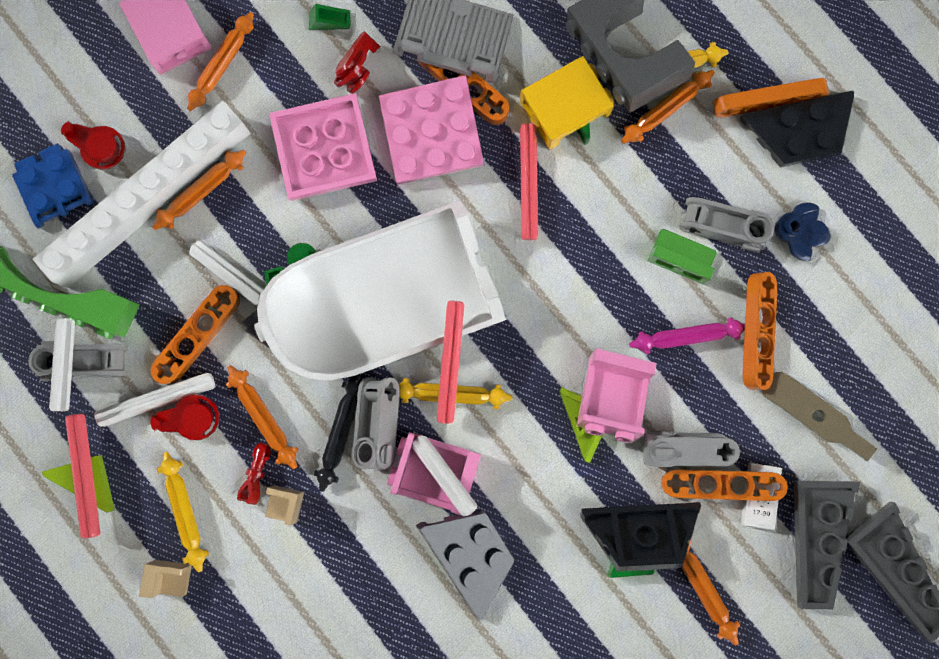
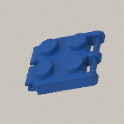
[12,143,94,229]

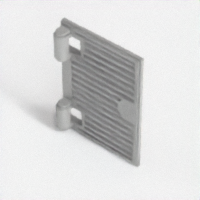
[392,0,514,83]

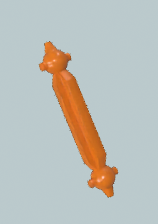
[187,12,254,111]
[621,70,715,144]
[152,149,246,230]
[226,365,299,470]
[682,540,740,646]

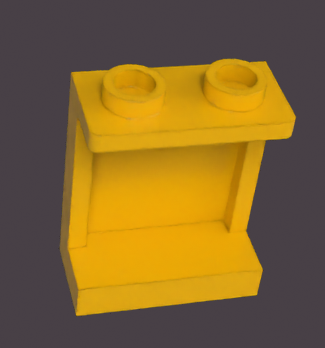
[520,56,614,150]

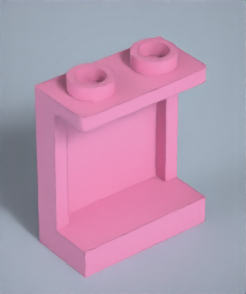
[119,0,212,75]
[577,348,657,443]
[387,432,481,516]

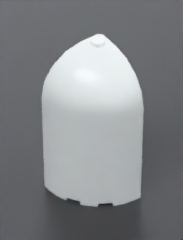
[254,200,506,381]

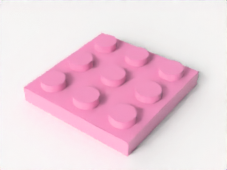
[379,75,485,185]
[269,93,377,201]

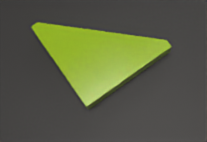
[559,387,604,463]
[42,455,115,513]

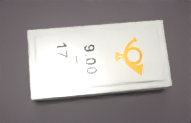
[741,463,782,530]

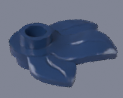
[774,203,831,261]

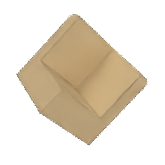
[265,485,304,526]
[139,560,192,598]

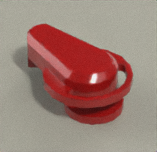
[334,31,381,94]
[61,121,126,170]
[150,394,220,440]

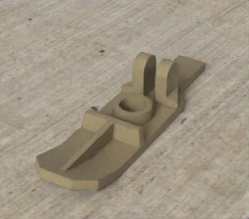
[762,372,877,461]

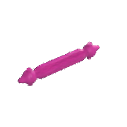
[629,317,745,354]

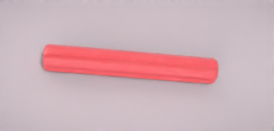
[520,123,538,241]
[437,300,464,424]
[65,414,100,539]

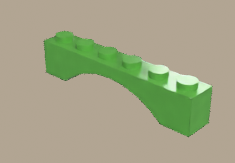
[0,246,140,339]

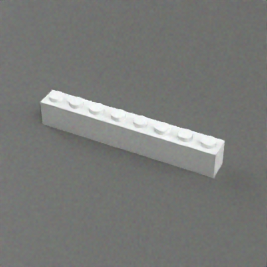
[32,100,251,288]

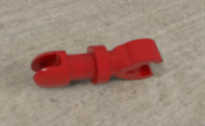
[237,443,271,505]

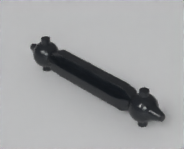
[314,374,361,492]

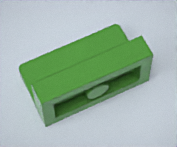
[648,229,716,285]

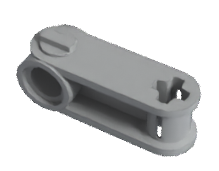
[679,197,775,253]
[28,341,128,382]
[352,377,400,470]
[642,431,740,467]

